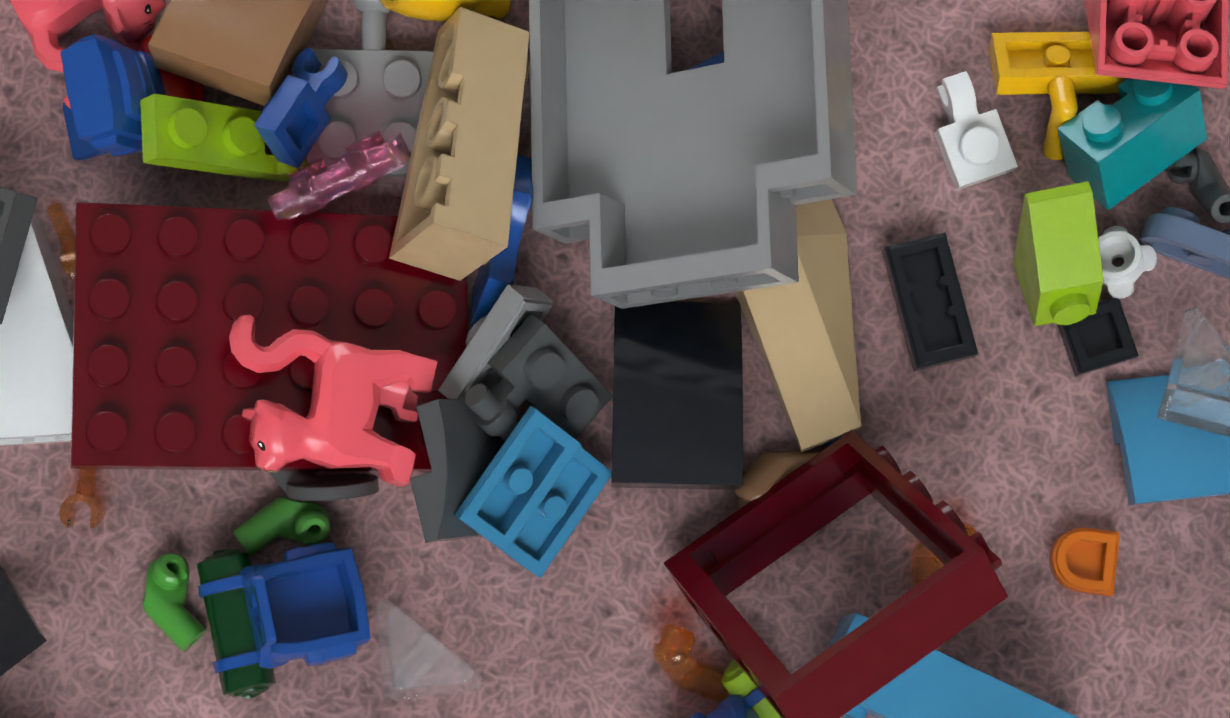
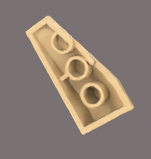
[734,199,861,452]

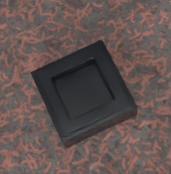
[1057,298,1139,377]

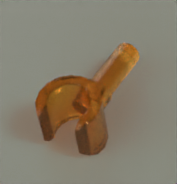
[47,203,75,282]
[59,469,105,529]

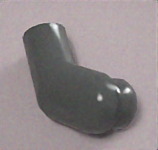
[1167,147,1230,223]

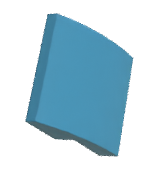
[1105,368,1230,506]
[454,406,612,578]

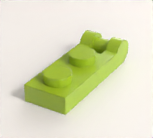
[140,93,307,182]

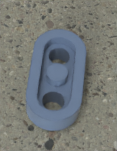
[1139,207,1230,279]

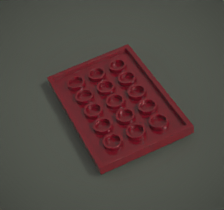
[71,202,467,472]

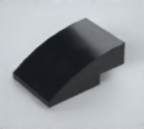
[611,302,743,490]

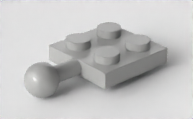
[306,0,433,177]

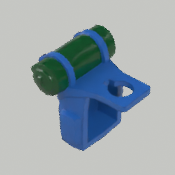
[197,542,371,699]

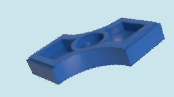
[471,155,533,327]

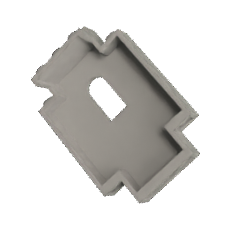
[529,0,857,309]

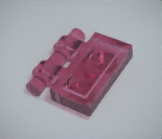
[268,131,411,220]

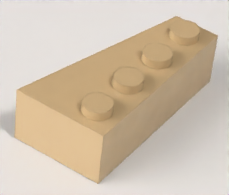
[389,7,530,281]

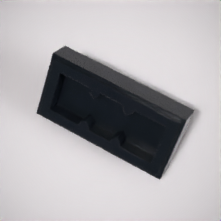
[882,232,978,372]

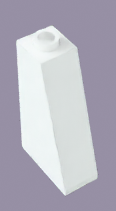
[0,213,74,446]

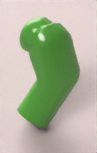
[232,496,330,556]
[143,553,207,652]

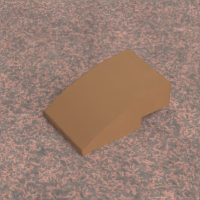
[148,0,328,106]

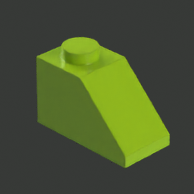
[1013,181,1104,327]

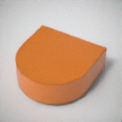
[1049,527,1120,597]

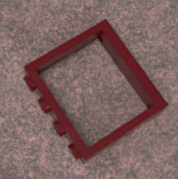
[663,430,1008,718]

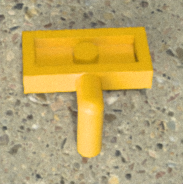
[988,32,1125,160]

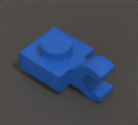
[254,48,348,168]

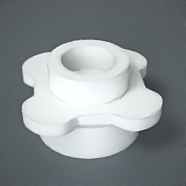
[1098,226,1157,299]

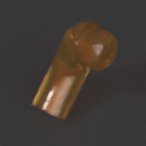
[653,624,728,703]

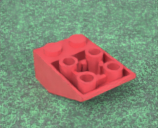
[1084,0,1228,89]

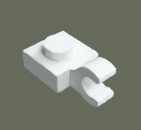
[934,71,1018,191]

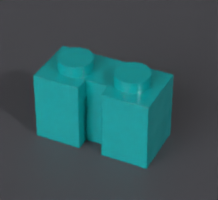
[1058,78,1207,210]

